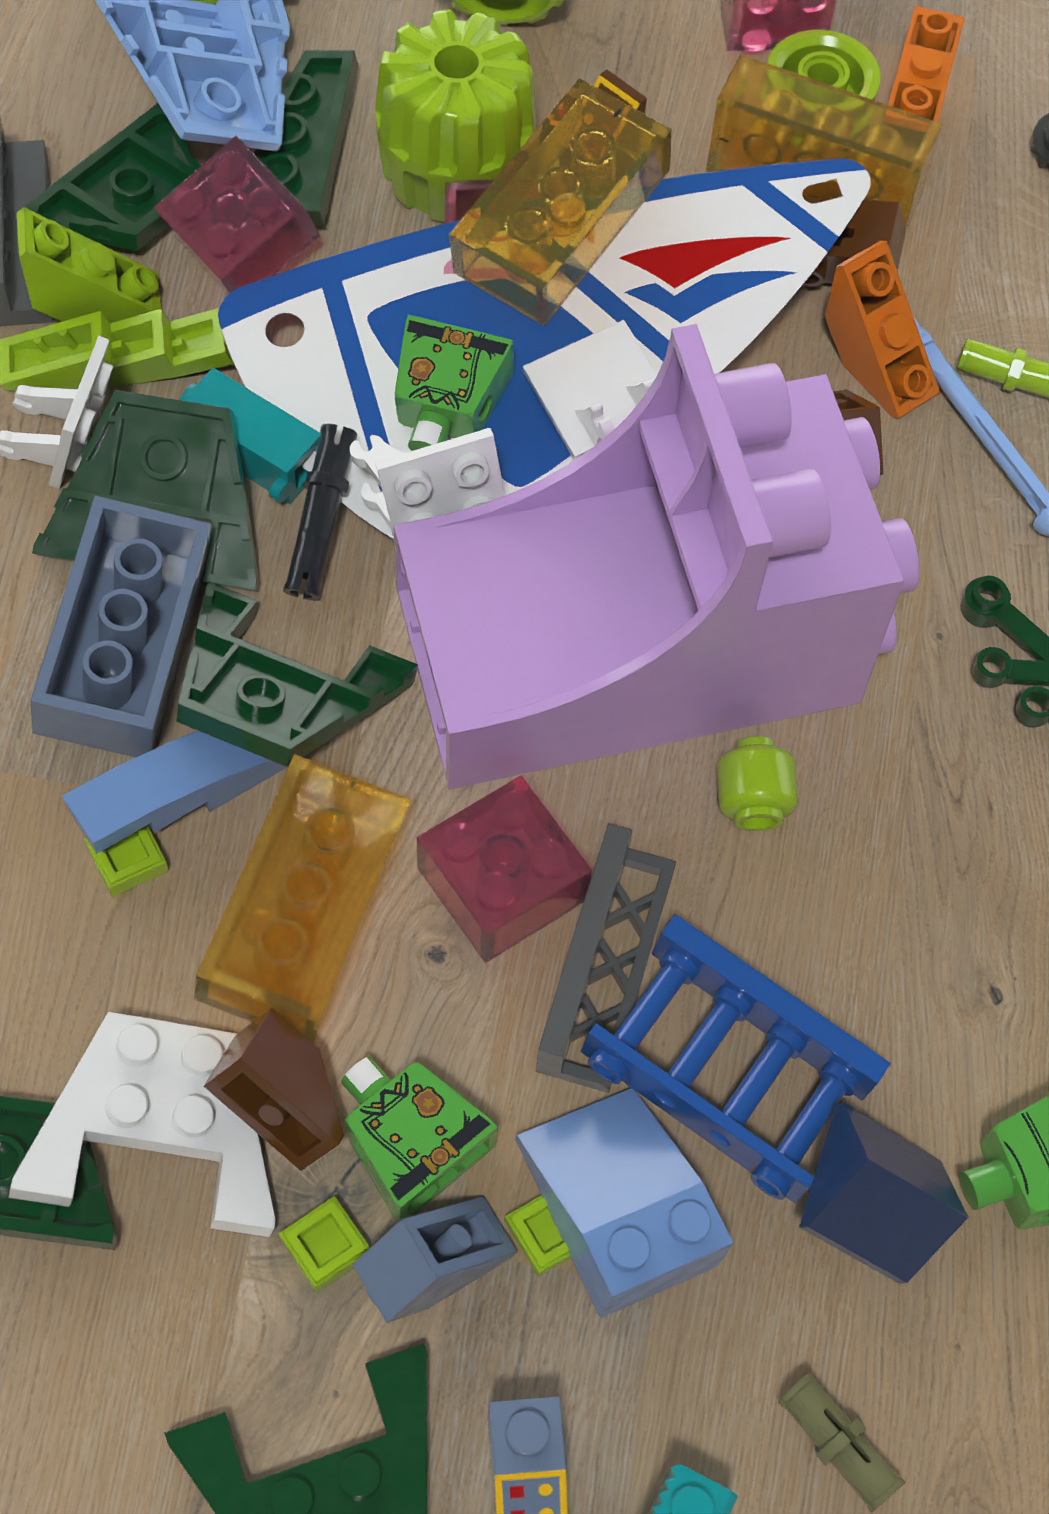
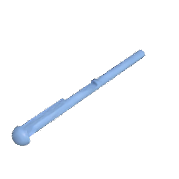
[913,316,1049,536]

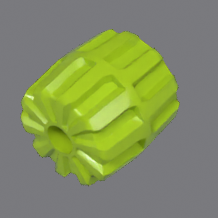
[375,9,537,223]

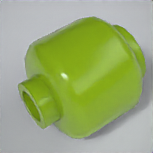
[717,736,798,831]

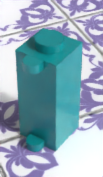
[180,368,321,504]

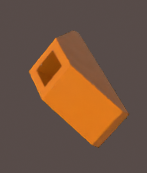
[882,6,965,138]
[825,241,940,418]

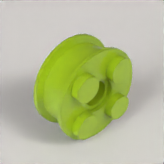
[760,30,881,152]

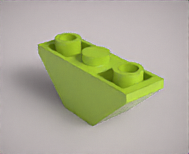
[17,207,161,323]

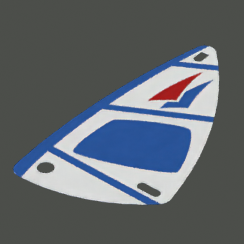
[218,159,870,539]

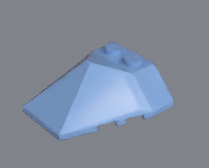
[95,0,290,151]

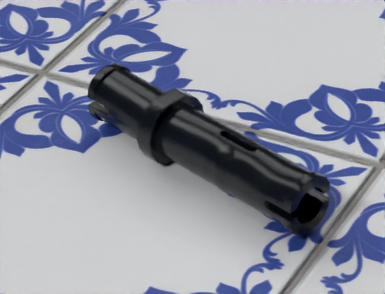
[283,423,357,601]

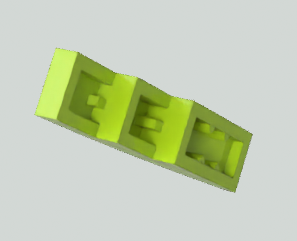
[0,308,234,391]

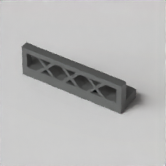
[0,117,53,326]
[535,823,677,1093]

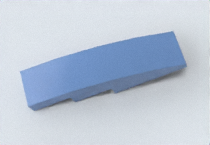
[62,731,313,854]

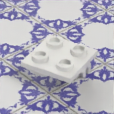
[523,320,657,460]
[0,336,114,489]
[350,428,505,537]

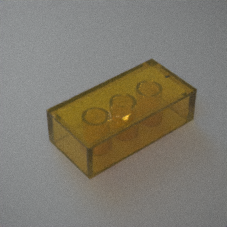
[706,54,942,230]
[449,78,672,326]
[194,754,411,1044]

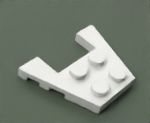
[8,1012,275,1237]

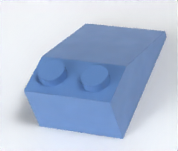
[515,1088,734,1318]

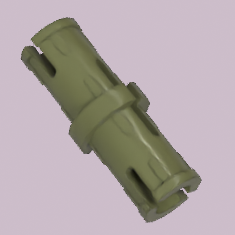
[778,1372,906,1513]

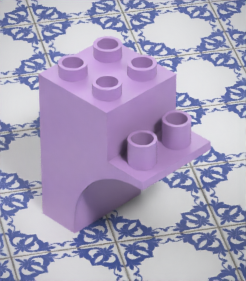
[394,324,919,789]

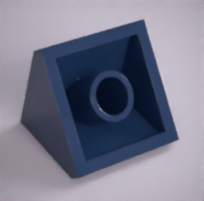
[799,1103,969,1283]

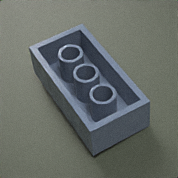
[30,496,211,757]

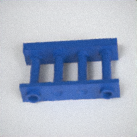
[581,914,891,1203]

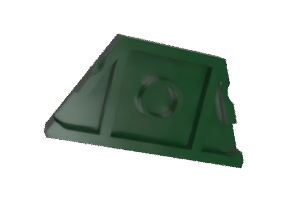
[24,103,208,251]
[0,1096,118,1250]

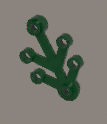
[960,576,1049,727]

